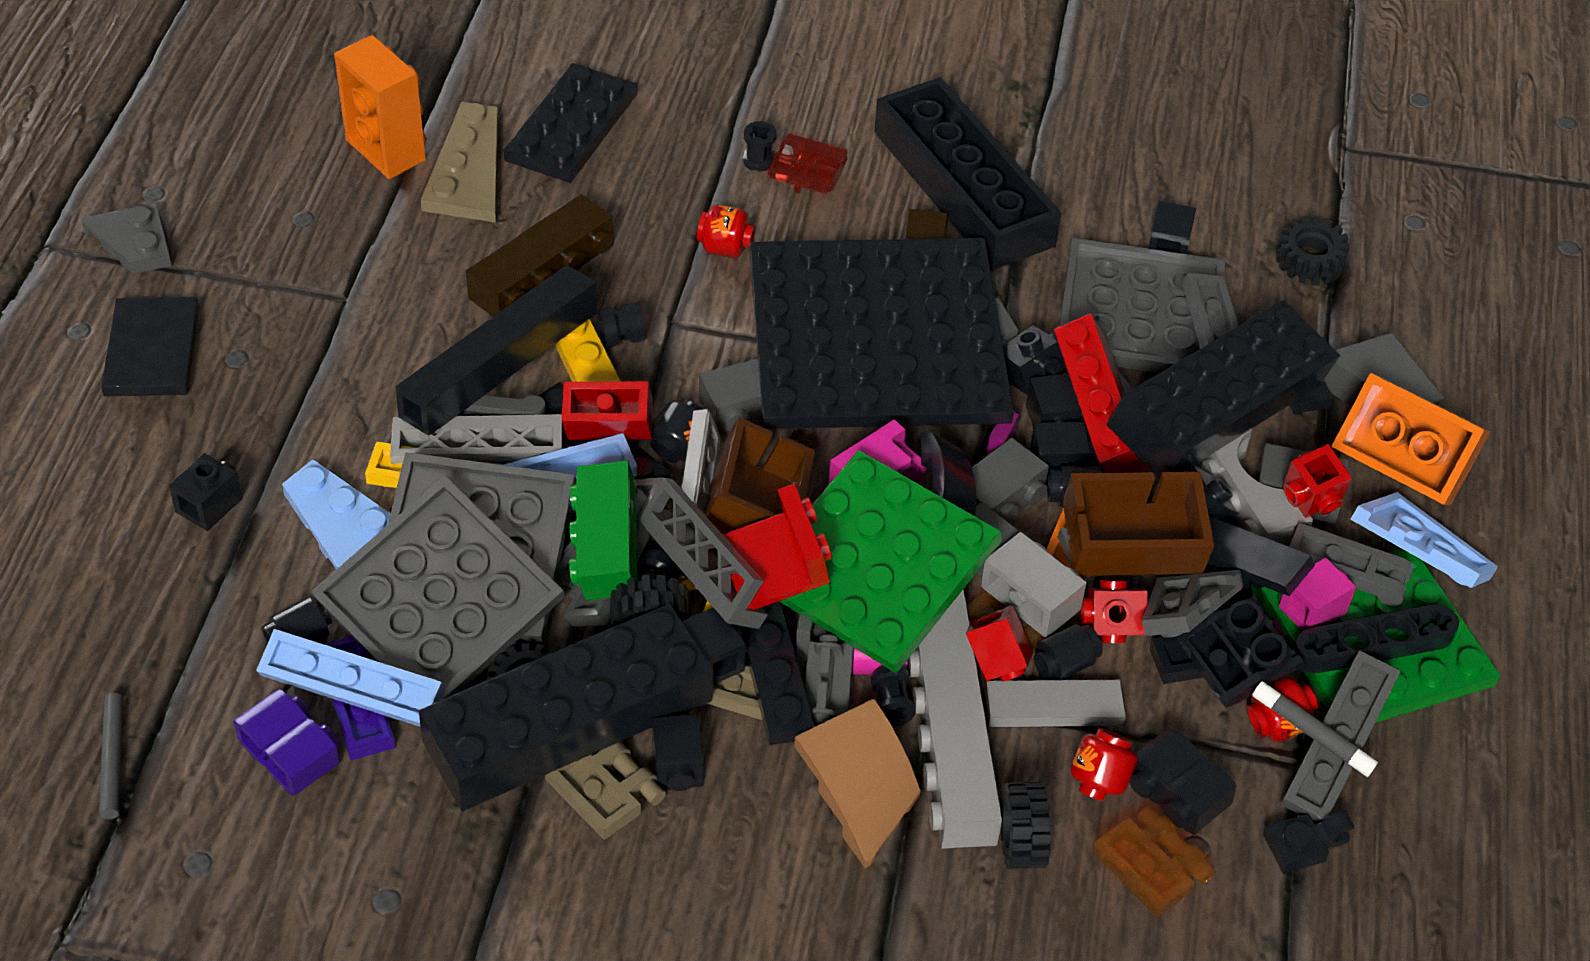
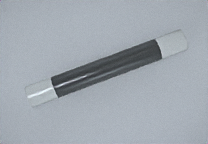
[1252,681,1379,777]

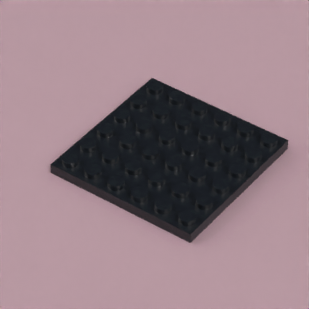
[749,238,1014,429]

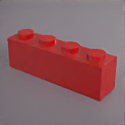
[1054,313,1150,473]

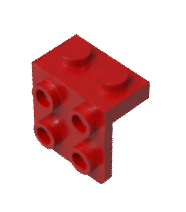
[723,484,832,610]

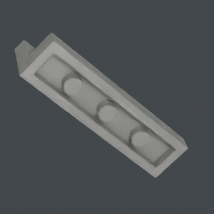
[390,414,563,464]

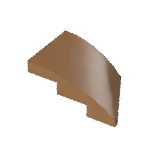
[794,698,921,868]

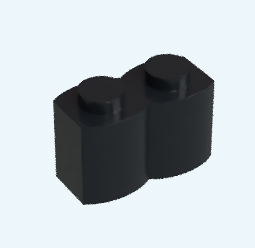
[1129,728,1237,835]

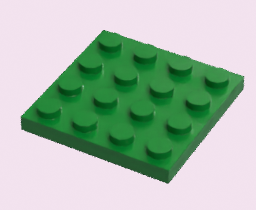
[779,450,1002,674]
[1261,548,1500,723]

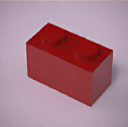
[562,381,653,440]

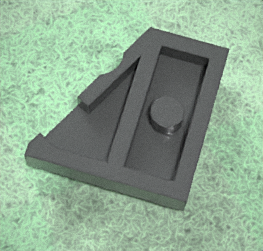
[81,203,172,274]
[1142,569,1244,638]

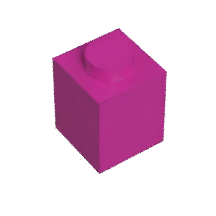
[1279,558,1356,631]

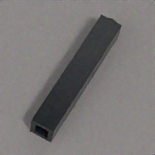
[395,265,597,436]

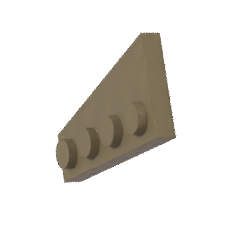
[421,101,498,223]

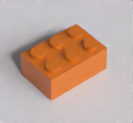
[334,35,426,179]
[1331,373,1491,505]

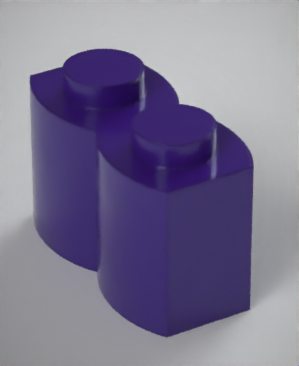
[233,689,339,796]

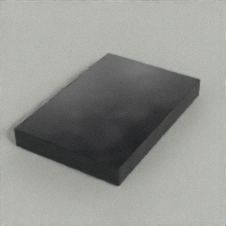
[101,297,199,396]

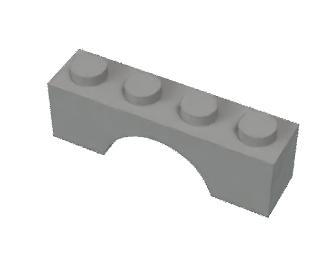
[1198,429,1313,547]

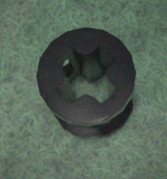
[743,121,777,172]
[870,667,915,726]

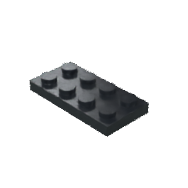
[504,63,637,183]

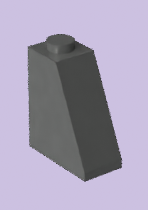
[1324,333,1444,407]

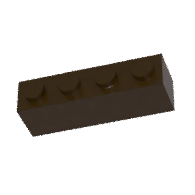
[466,194,614,317]

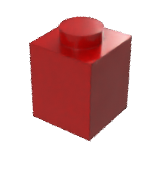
[966,605,1033,681]

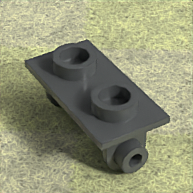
[805,635,854,727]

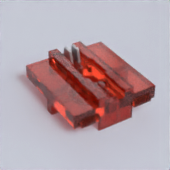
[767,133,848,194]

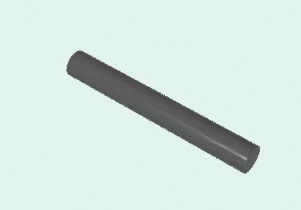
[99,693,123,819]

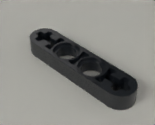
[1294,605,1460,673]

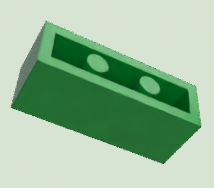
[569,460,638,601]

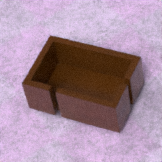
[703,417,815,535]
[1063,472,1214,576]

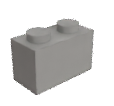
[981,532,1087,638]

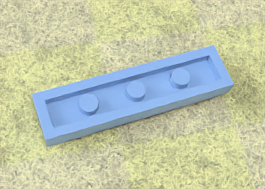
[256,629,445,727]

